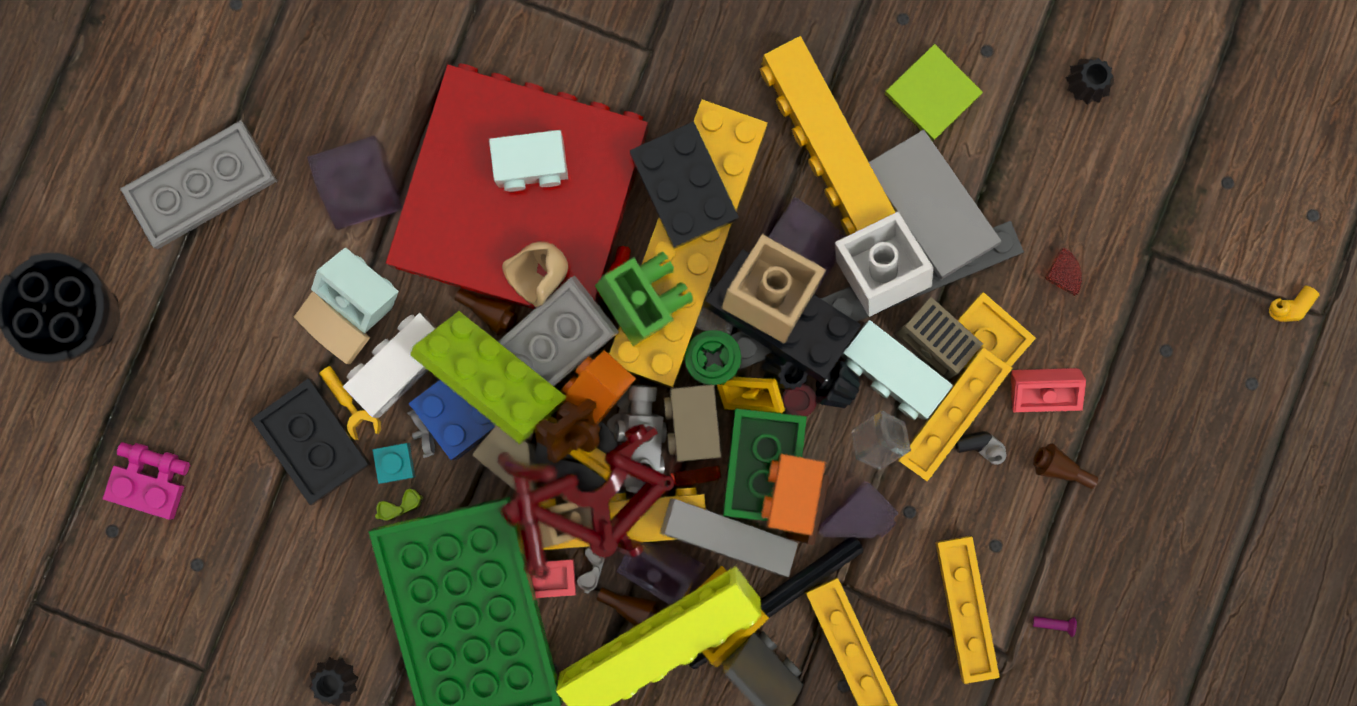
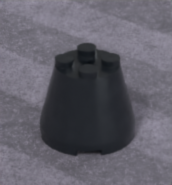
[0,252,120,363]

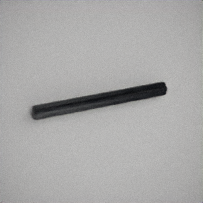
[688,536,864,670]

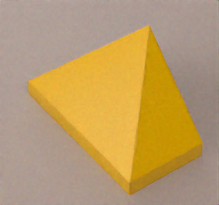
[717,377,785,414]

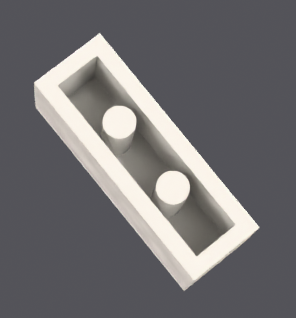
[343,313,437,418]

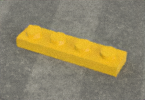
[899,346,1012,482]
[935,536,1000,684]
[806,577,898,706]

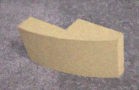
[294,291,370,364]

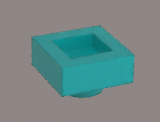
[372,443,415,484]

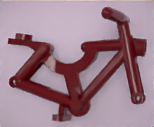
[497,424,674,580]

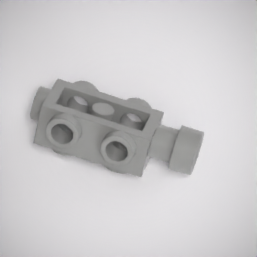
[613,385,667,492]

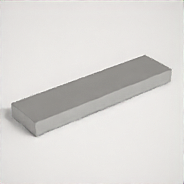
[660,499,798,577]

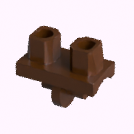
[535,398,600,464]

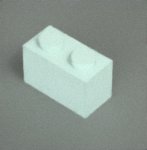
[489,130,568,192]
[311,247,399,334]

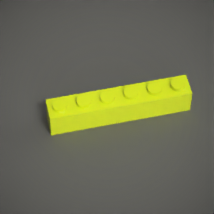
[556,566,761,706]

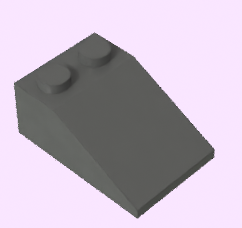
[723,631,803,706]

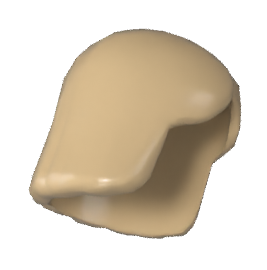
[502,241,568,307]

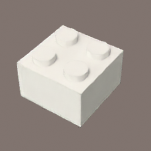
[835,212,933,317]

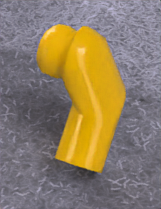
[1269,286,1320,322]

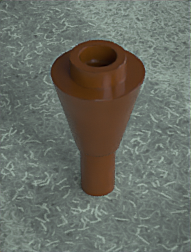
[455,289,518,335]
[1033,443,1098,489]
[596,587,661,627]

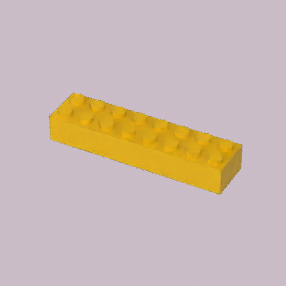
[609,99,768,389]

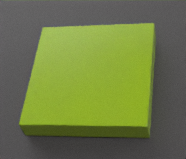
[884,44,983,142]

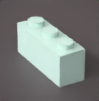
[841,320,953,420]

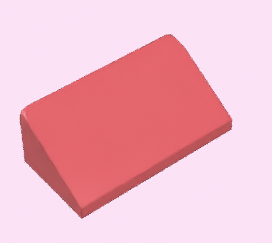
[1011,368,1086,412]

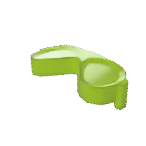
[375,488,423,521]

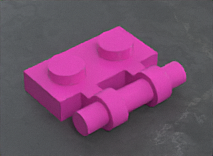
[102,442,190,520]

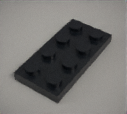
[704,249,861,384]

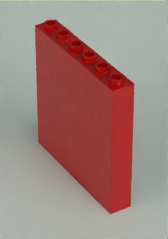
[385,63,649,309]

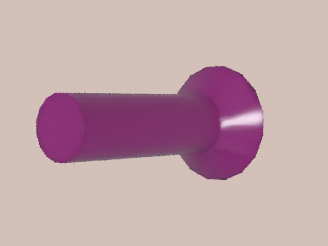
[1032,616,1077,638]

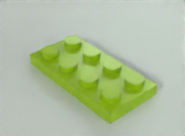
[410,311,566,444]

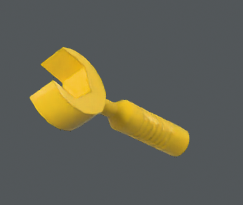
[319,366,381,440]

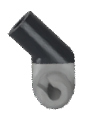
[955,431,1007,465]

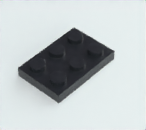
[629,121,739,249]
[251,378,371,505]

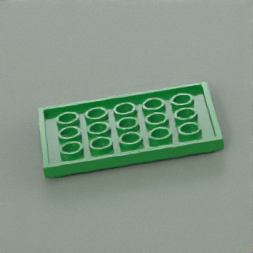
[369,496,563,706]

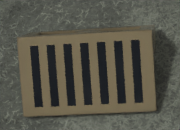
[895,297,983,380]

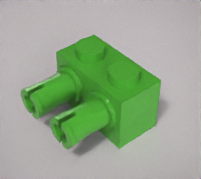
[595,252,693,347]

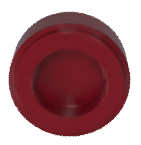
[781,384,817,417]

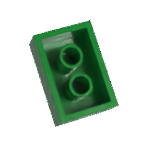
[722,408,807,521]

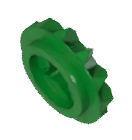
[685,330,742,385]

